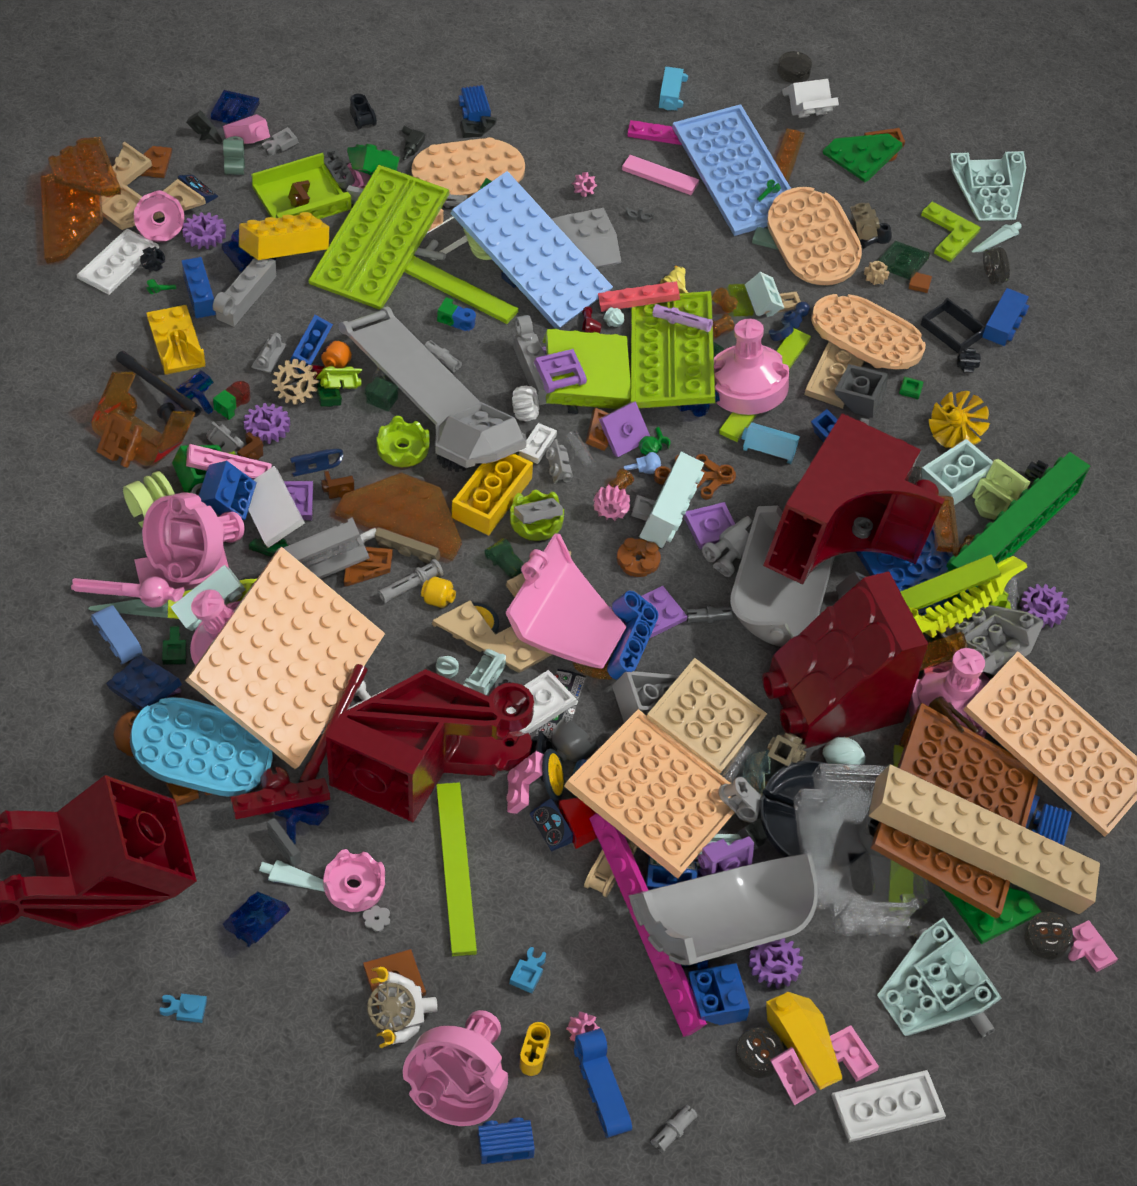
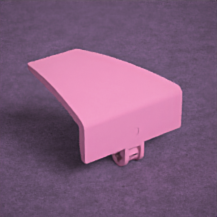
[506,534,626,669]

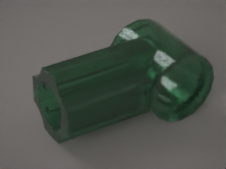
[484,538,524,579]

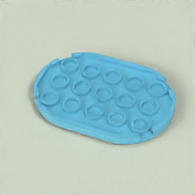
[130,697,273,796]

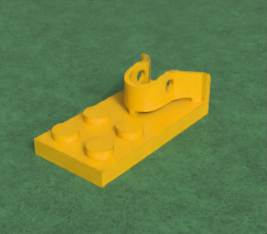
[146,305,206,375]

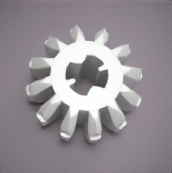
[512,385,540,421]

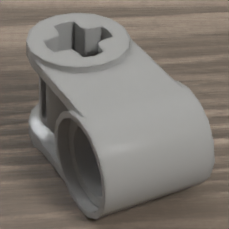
[718,777,762,822]

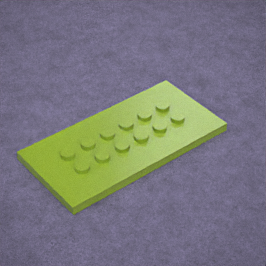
[308,165,449,310]
[631,291,715,408]

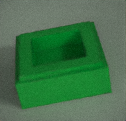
[899,376,924,399]

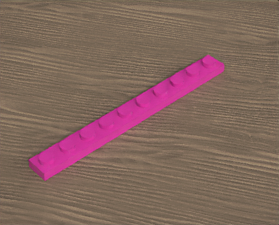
[589,813,707,1036]

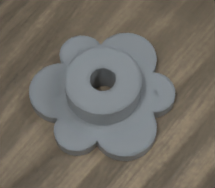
[363,905,390,932]

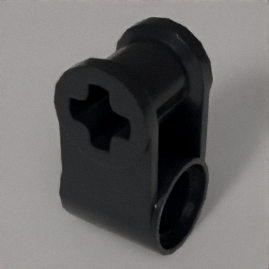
[350,93,377,129]

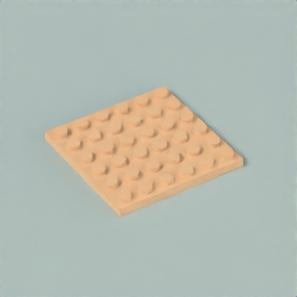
[564,709,735,878]

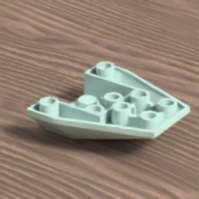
[950,151,1026,221]
[877,917,1002,1036]

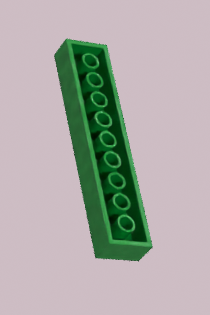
[944,452,1090,601]

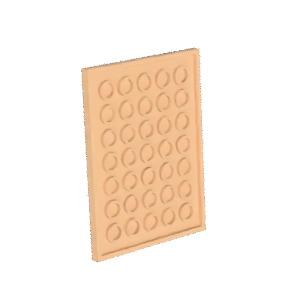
[185,547,385,769]

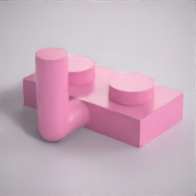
[1068,920,1118,972]

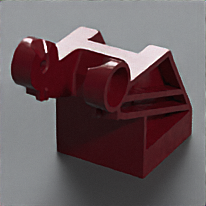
[326,669,534,822]
[0,775,197,930]

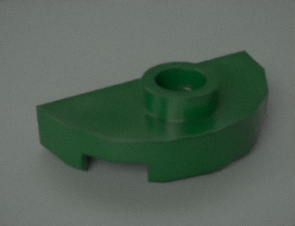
[249,537,289,557]

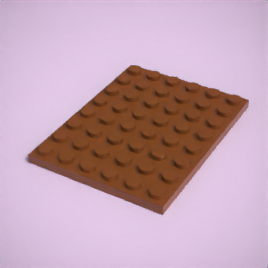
[871,703,1039,919]

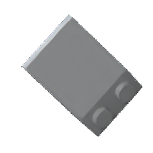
[612,671,680,723]

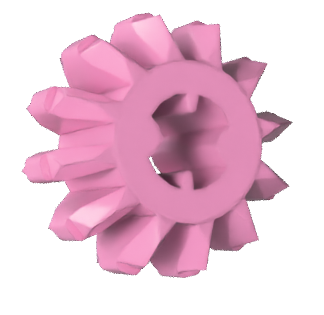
[594,484,630,521]

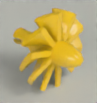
[929,391,990,448]

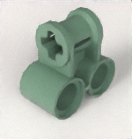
[223,136,245,175]

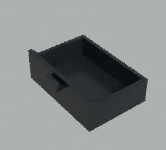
[920,298,986,353]

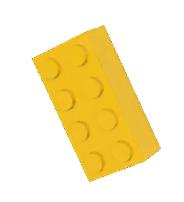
[239,212,329,260]
[452,453,533,536]

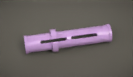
[653,304,713,332]

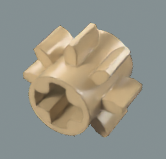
[864,261,889,285]

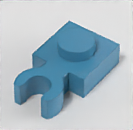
[509,947,546,993]
[160,994,207,1023]

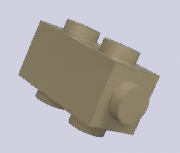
[850,203,880,240]
[767,733,807,766]

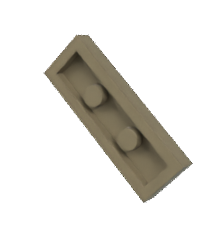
[375,527,441,564]

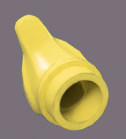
[660,266,688,293]

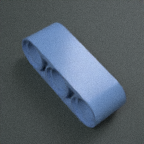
[91,605,143,665]

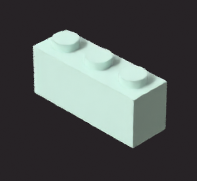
[171,565,246,631]

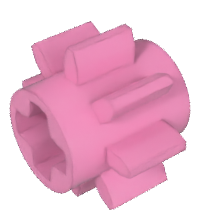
[572,172,597,197]
[566,1012,600,1041]

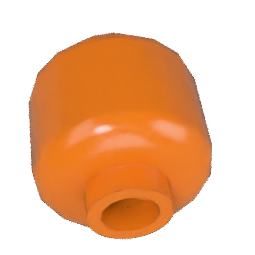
[321,341,352,368]

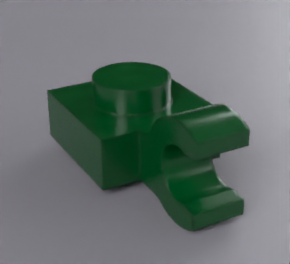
[162,626,187,665]

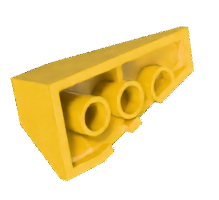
[766,992,842,1090]

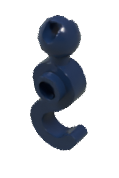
[769,302,810,341]

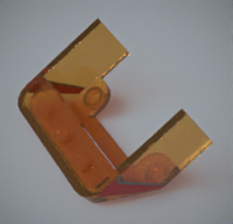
[91,372,195,466]

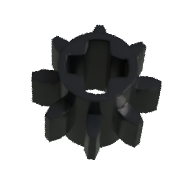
[140,246,165,272]
[957,348,981,373]
[1024,460,1049,484]

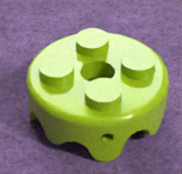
[376,416,429,467]
[510,490,564,541]

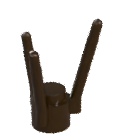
[928,697,979,733]

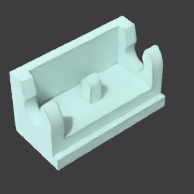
[745,272,784,317]
[463,649,506,695]

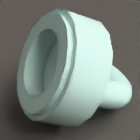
[436,656,459,678]

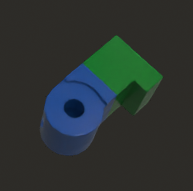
[437,297,476,331]

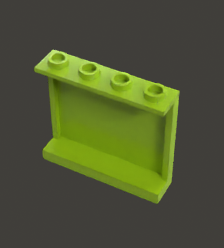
[251,153,352,219]
[542,329,631,409]

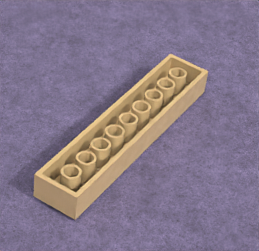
[869,764,1100,914]

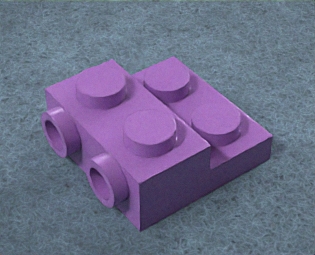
[697,836,754,878]

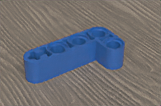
[607,591,659,680]
[574,1028,632,1138]

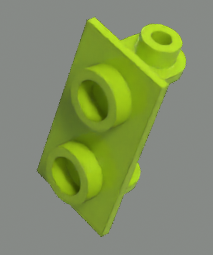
[316,366,362,389]

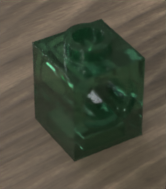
[365,377,398,412]

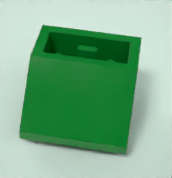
[347,144,400,176]

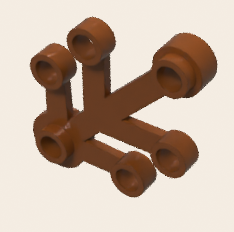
[654,454,736,500]

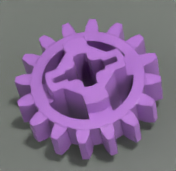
[182,212,226,249]
[244,403,290,444]
[1019,584,1069,628]
[749,938,803,989]

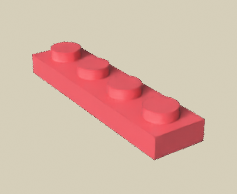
[598,281,680,312]

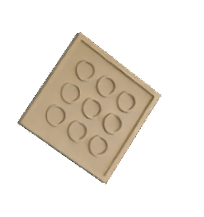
[646,658,767,774]

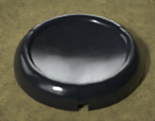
[760,761,871,871]

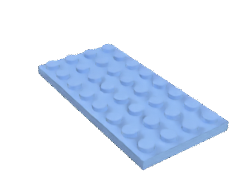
[672,104,791,236]
[450,171,613,329]

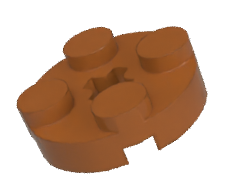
[617,538,661,577]

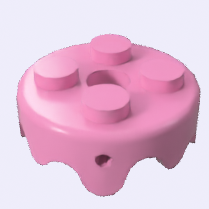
[134,191,184,243]
[323,849,385,912]

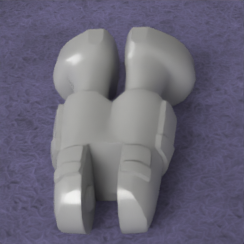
[702,516,753,577]

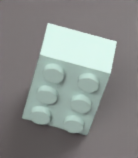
[919,439,993,510]

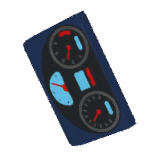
[178,175,218,206]
[530,798,573,852]

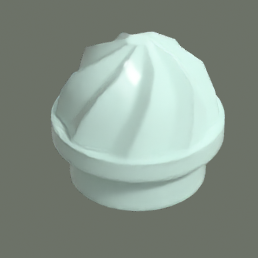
[604,307,624,327]

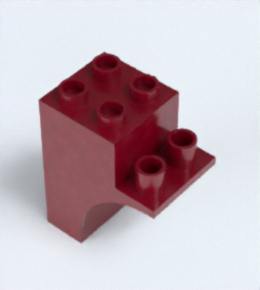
[763,413,945,585]

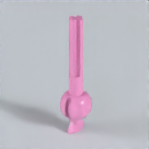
[71,577,185,608]

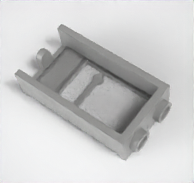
[278,517,370,579]

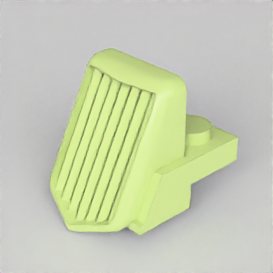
[972,459,1030,520]

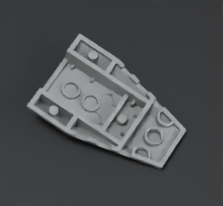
[552,208,621,268]

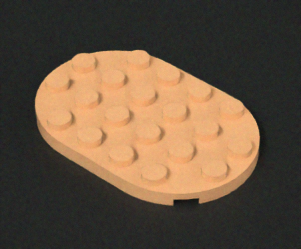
[412,137,525,200]
[767,187,862,285]
[811,294,926,369]

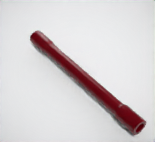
[298,664,368,783]

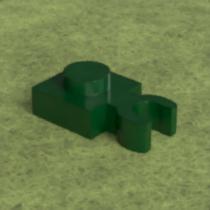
[317,379,342,407]

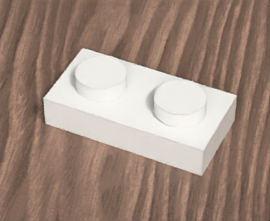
[519,423,557,464]

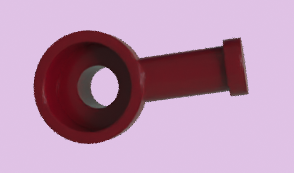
[582,306,601,334]

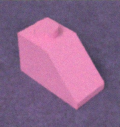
[223,114,270,144]

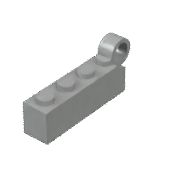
[213,258,276,327]
[513,315,549,405]

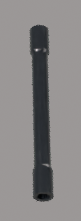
[116,351,202,417]

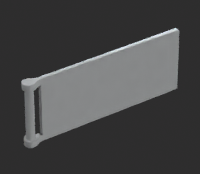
[338,306,480,425]

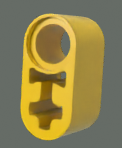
[519,1022,550,1076]

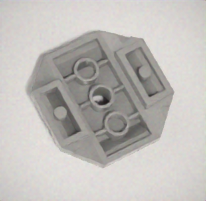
[435,402,527,468]

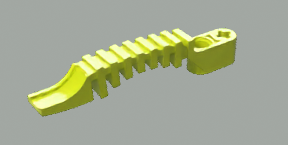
[909,556,1027,638]

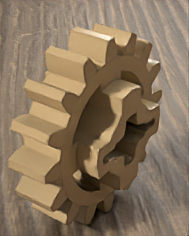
[272,359,319,404]

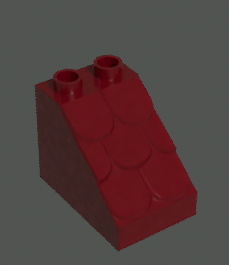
[762,571,928,749]

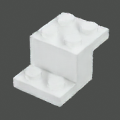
[782,79,839,118]

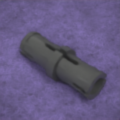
[687,606,733,624]

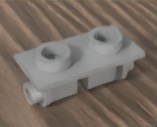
[251,333,287,374]
[206,422,245,456]
[546,439,573,484]

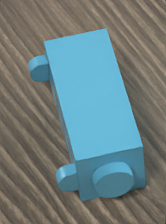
[659,67,688,111]
[742,423,800,464]

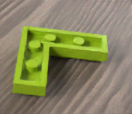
[921,202,981,262]

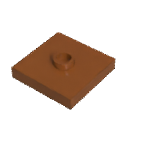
[363,949,426,1009]

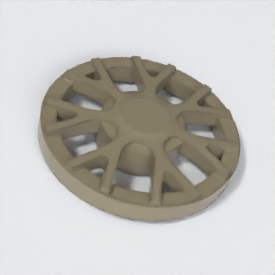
[367,983,415,1032]

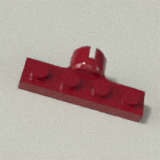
[230,767,330,819]

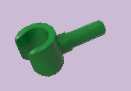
[757,179,781,202]
[146,279,176,294]
[655,427,671,451]

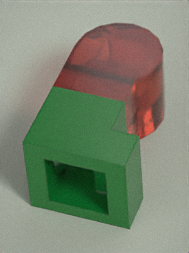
[213,381,251,420]

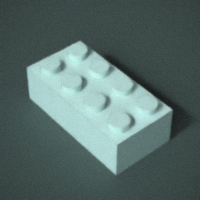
[639,452,704,548]

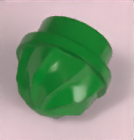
[638,436,660,456]

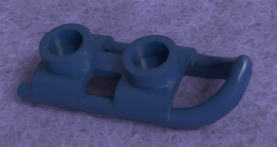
[290,449,343,477]

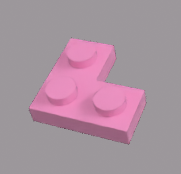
[506,751,544,814]
[830,1026,879,1082]

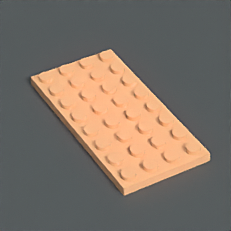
[963,651,1137,837]

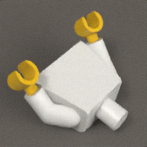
[371,967,437,1048]

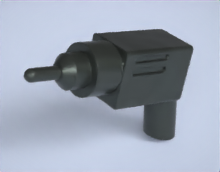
[402,125,425,160]

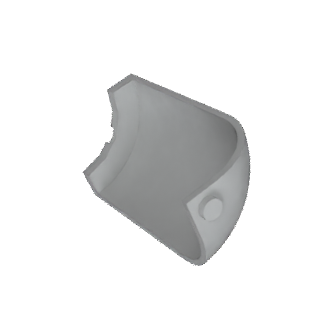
[730,506,835,647]
[629,853,818,965]

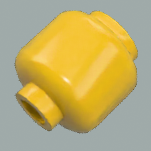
[421,577,456,608]

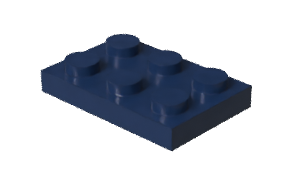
[106,655,182,710]

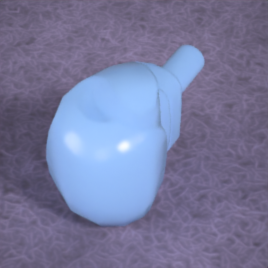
[624,452,661,474]

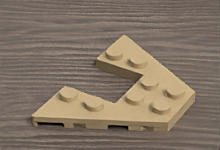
[94,142,206,230]
[432,573,553,673]

